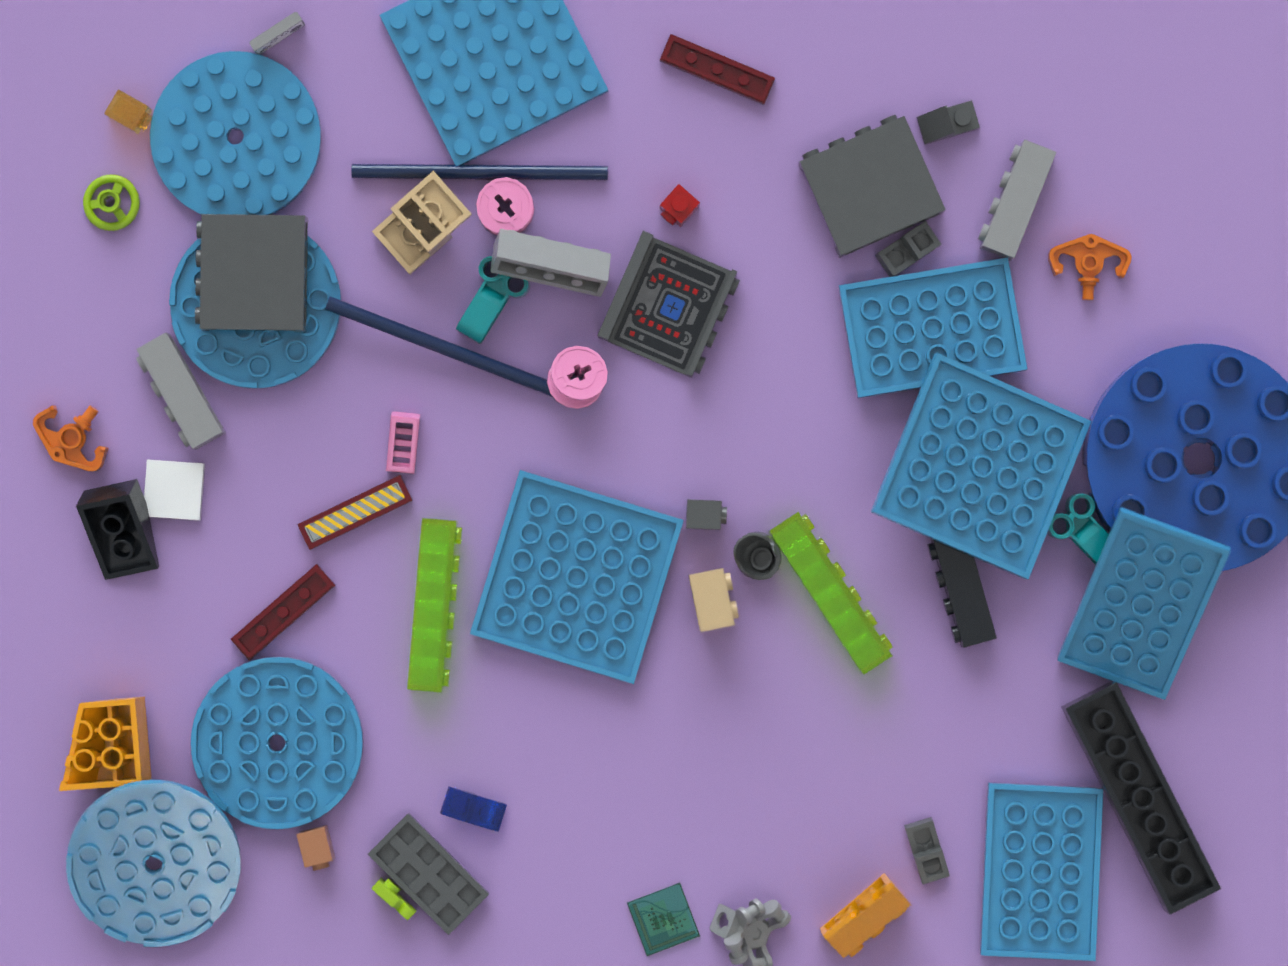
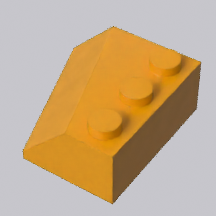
[59,696,152,791]
[820,873,911,958]

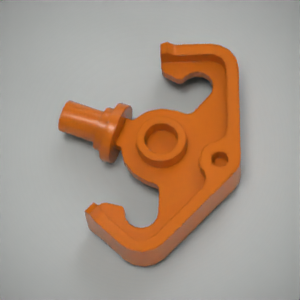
[1047,234,1132,300]
[33,405,109,472]

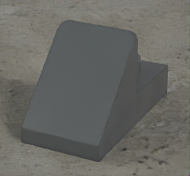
[917,100,980,145]

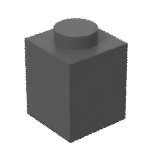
[686,499,727,530]

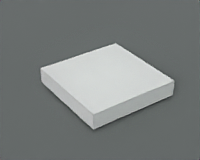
[144,459,205,520]

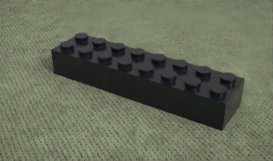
[1061,681,1221,915]

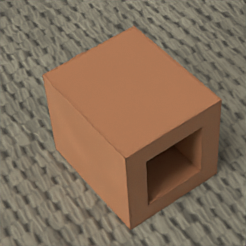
[296,825,335,871]

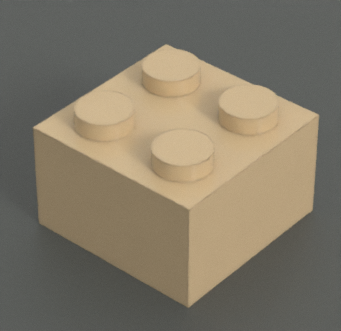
[689,568,739,632]

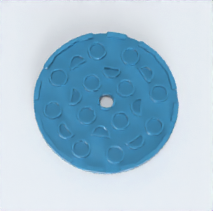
[150,51,321,215]
[169,236,341,389]
[191,657,363,829]
[66,780,241,947]

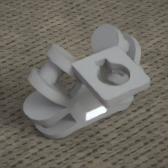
[710,898,791,966]

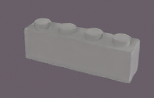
[978,140,1056,261]
[490,229,611,297]
[136,333,226,450]

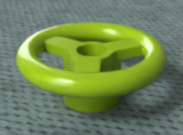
[83,174,140,231]

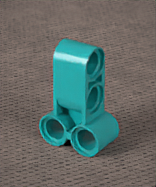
[456,256,530,344]
[1047,493,1109,565]

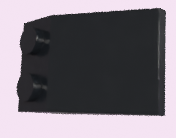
[76,479,159,580]

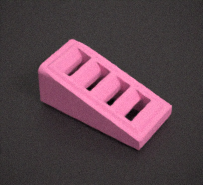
[386,411,420,474]

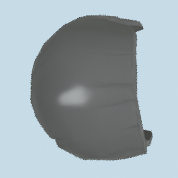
[733,532,782,580]

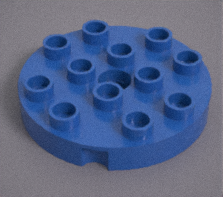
[1082,344,1288,571]

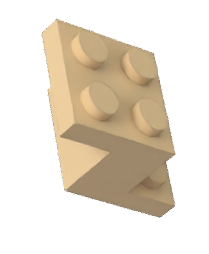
[372,171,472,275]

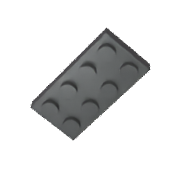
[368,813,489,935]

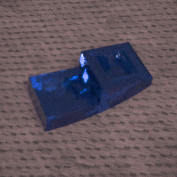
[440,786,507,832]

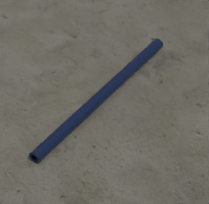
[351,164,608,180]
[325,296,553,397]

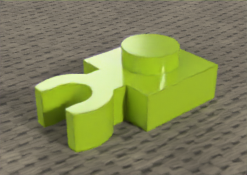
[371,877,417,921]

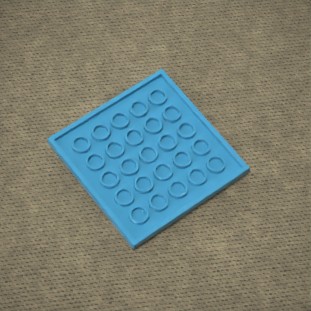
[380,0,609,166]
[871,353,1092,580]
[470,470,684,684]

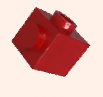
[660,184,700,227]

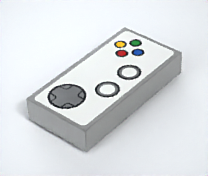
[249,12,305,55]

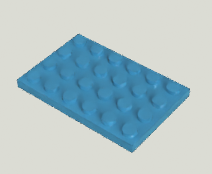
[839,257,1027,398]
[1057,507,1230,700]
[980,783,1103,961]

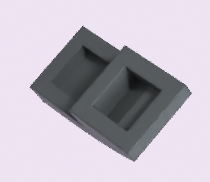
[875,221,942,277]
[904,817,950,884]

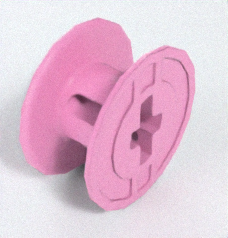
[476,177,534,235]
[547,346,608,409]

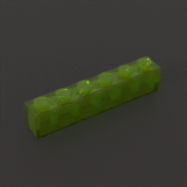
[769,512,893,675]
[407,518,463,692]

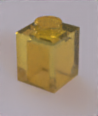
[104,89,152,134]

